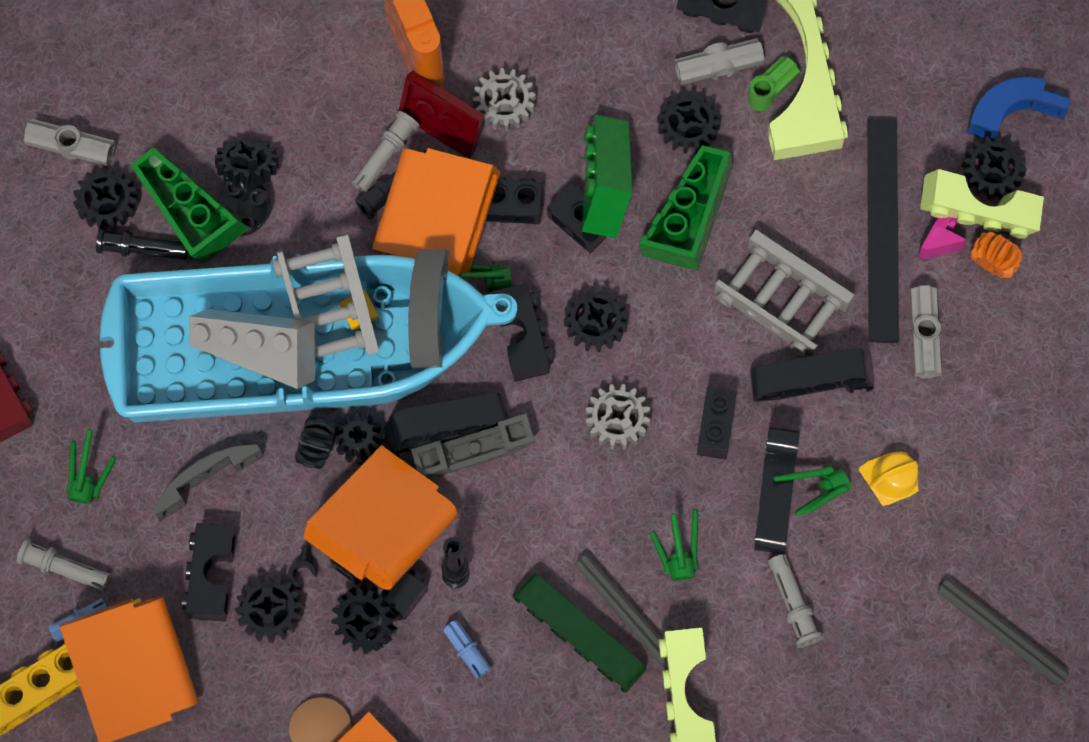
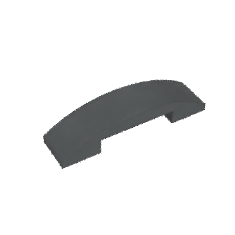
[408,249,449,368]
[411,413,535,478]
[153,444,263,522]

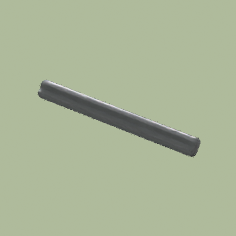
[575,554,668,670]
[938,579,1069,686]

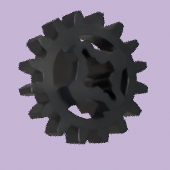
[657,90,721,154]
[215,136,279,187]
[961,136,1027,199]
[73,167,138,230]
[563,287,628,352]
[235,575,303,643]
[331,585,399,654]

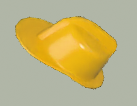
[858,451,919,506]

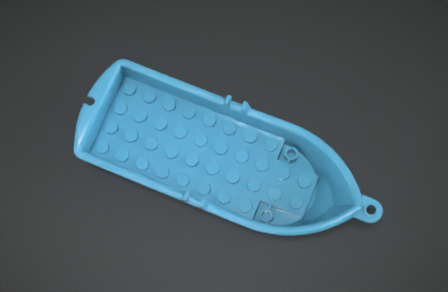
[100,254,517,423]

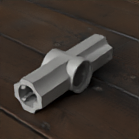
[674,38,765,85]
[23,119,116,166]
[910,285,941,379]

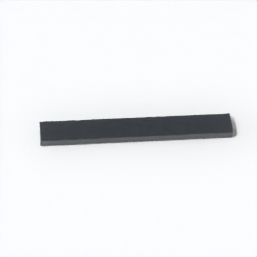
[867,119,899,343]

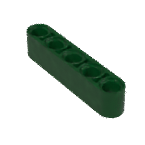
[512,572,647,693]

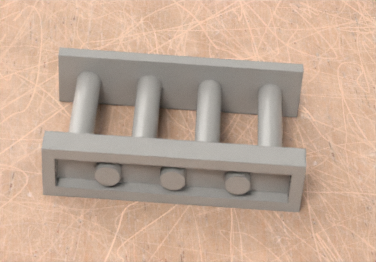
[714,230,855,357]
[272,233,379,358]

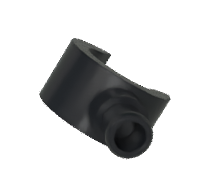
[288,546,317,590]

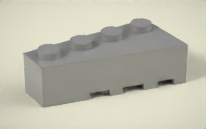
[189,309,315,389]

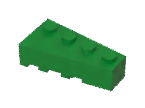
[638,145,733,271]

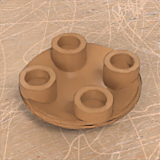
[289,697,352,742]

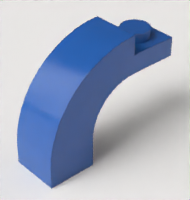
[967,77,1071,142]

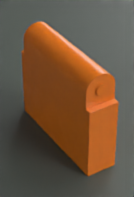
[383,0,445,89]
[371,148,501,282]
[303,445,458,590]
[59,596,199,742]

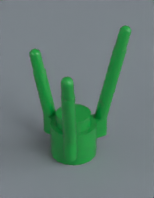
[459,264,511,296]
[66,429,116,504]
[773,466,851,516]
[650,510,698,581]

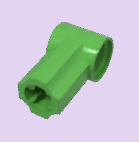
[747,56,800,111]

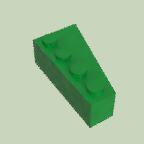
[582,114,632,238]
[131,147,250,263]

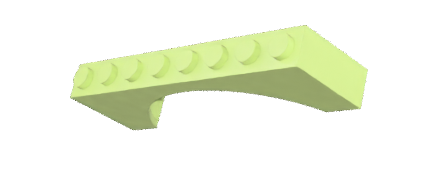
[768,0,848,160]

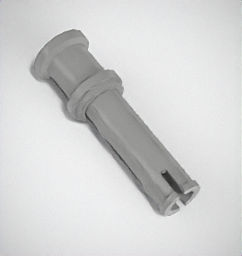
[351,111,419,194]
[17,538,111,592]
[768,554,823,648]

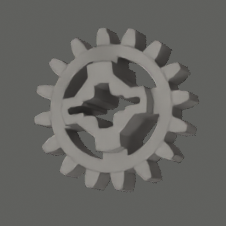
[473,68,536,131]
[586,384,650,450]

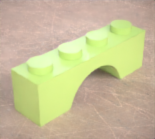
[920,169,1044,239]
[659,628,716,742]

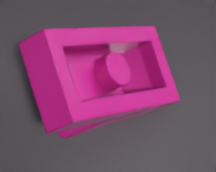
[918,217,966,259]

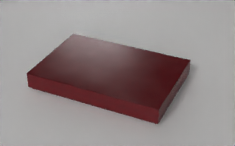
[399,70,485,158]

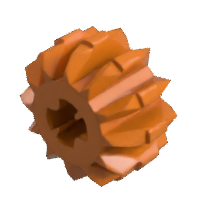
[970,232,1023,278]

